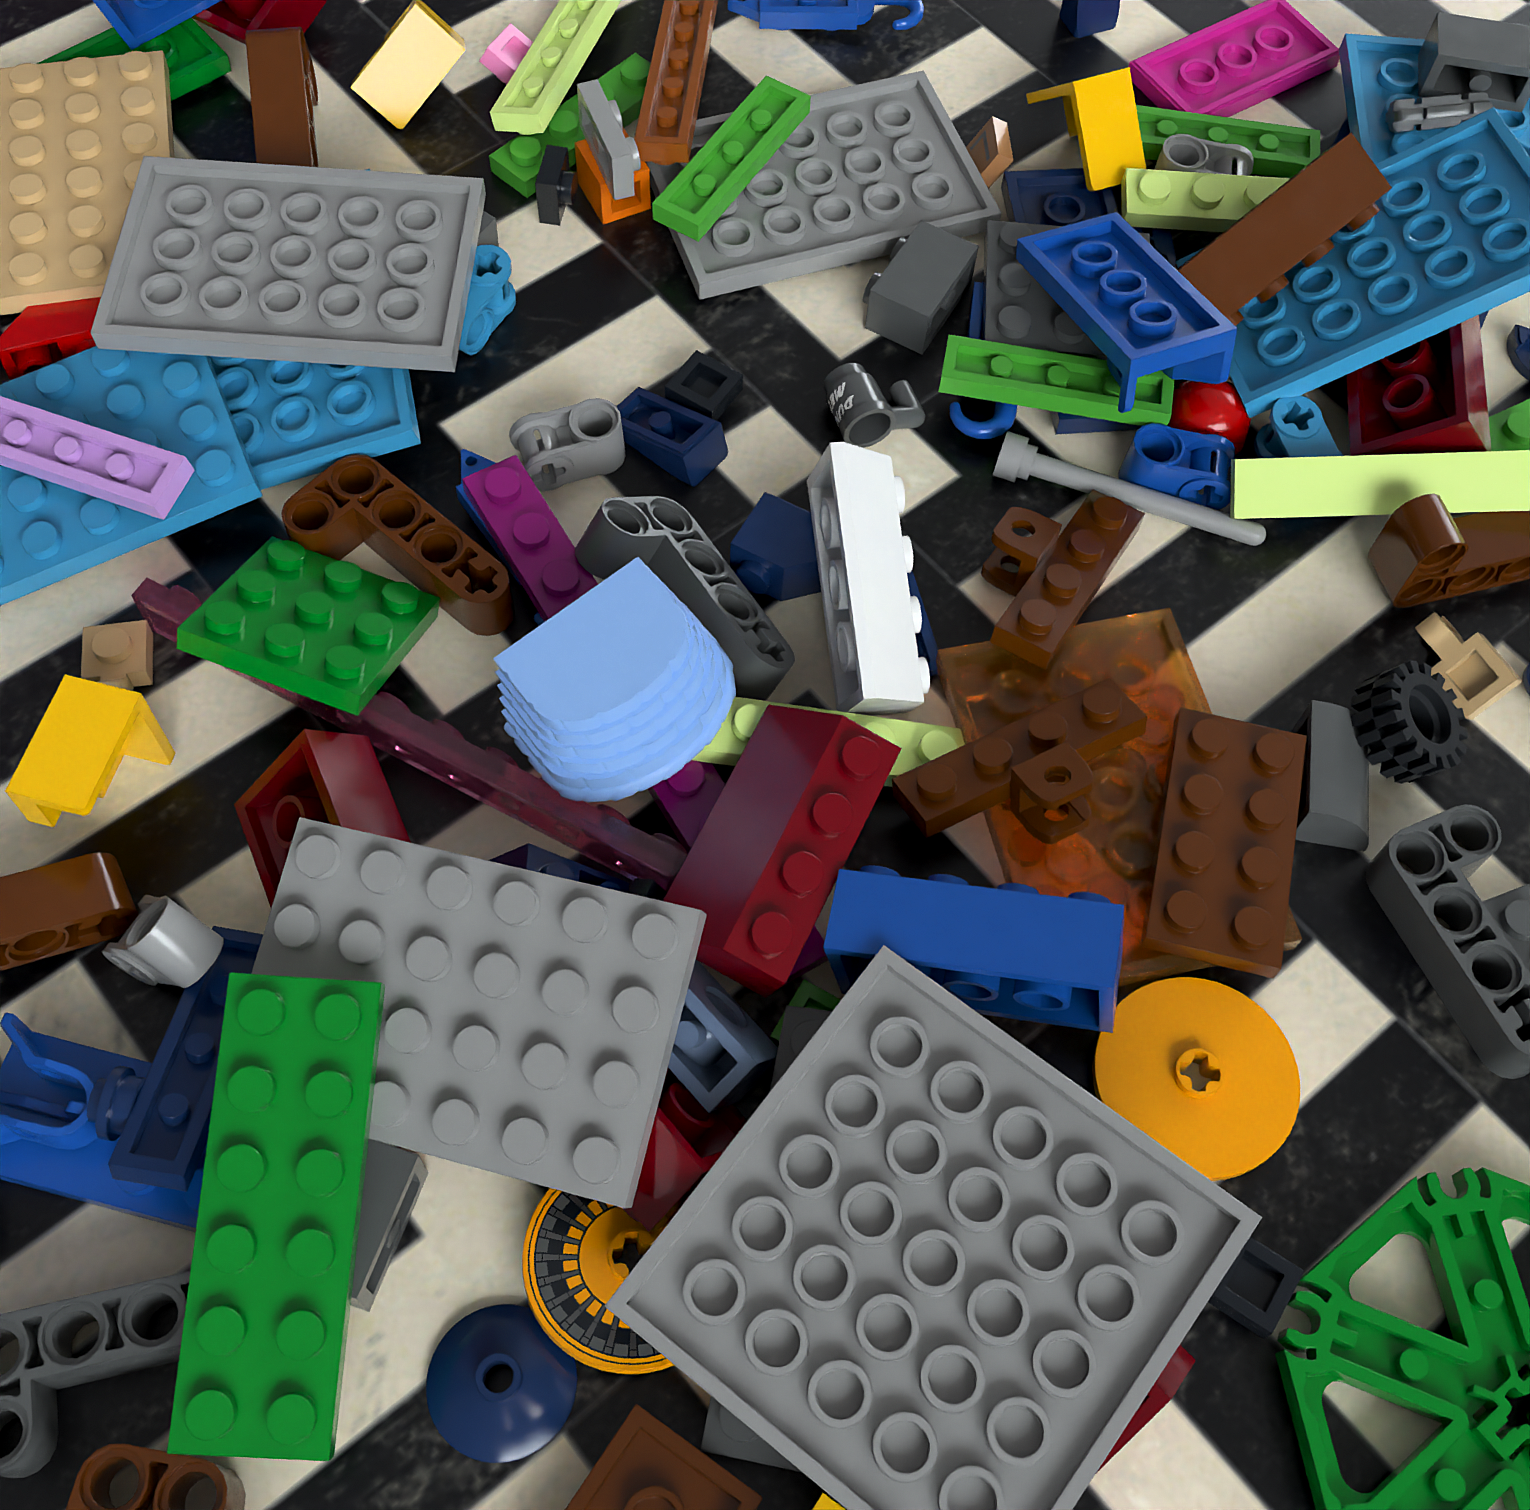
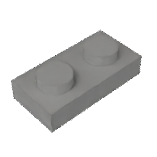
[577,79,641,201]

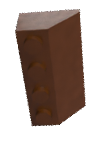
[1176,132,1392,326]

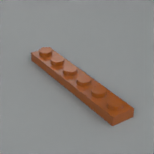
[634,0,718,165]

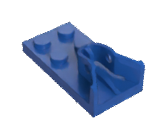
[1016,212,1238,413]
[0,1013,207,1232]

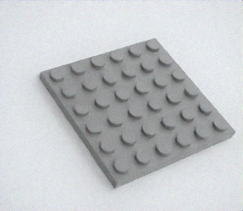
[605,945,1262,1510]

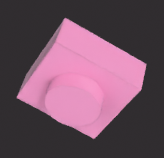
[479,23,533,84]

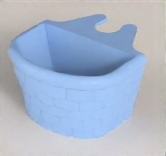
[493,557,736,803]

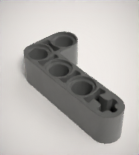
[575,496,795,701]
[1366,804,1530,1079]
[0,1271,190,1478]

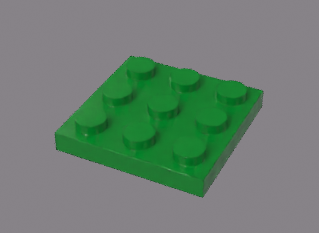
[177,536,440,716]

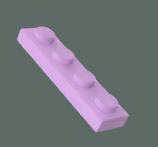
[0,396,195,520]

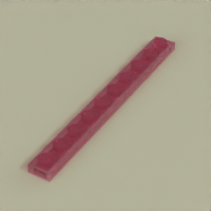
[131,577,687,892]

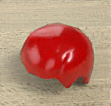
[1168,380,1251,458]

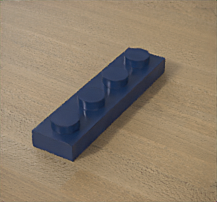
[108,926,263,1191]

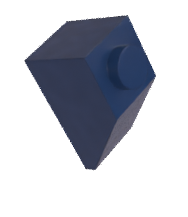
[730,492,821,601]

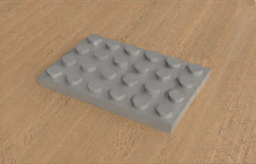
[634,70,1002,300]
[90,156,486,372]
[251,817,707,1208]

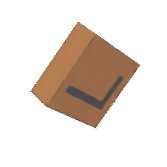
[966,116,1013,189]

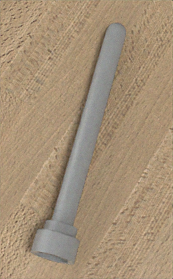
[993,431,1266,546]

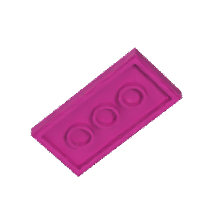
[1128,0,1340,117]

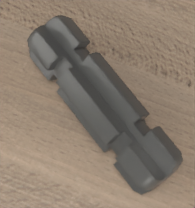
[1385,91,1492,133]

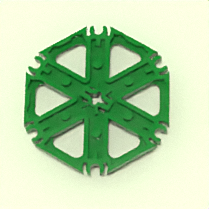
[1275,1167,1530,1510]

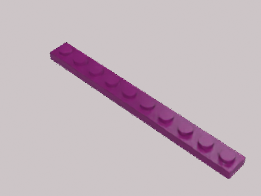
[462,455,828,986]

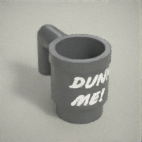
[823,363,925,448]

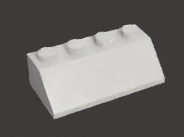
[807,442,930,716]

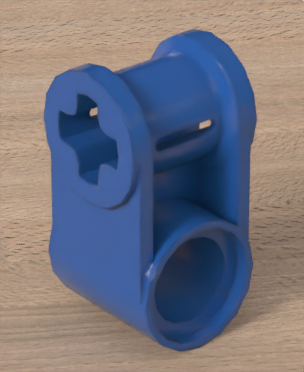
[1118,423,1235,510]

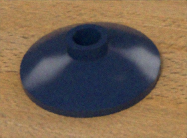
[426,1304,578,1464]

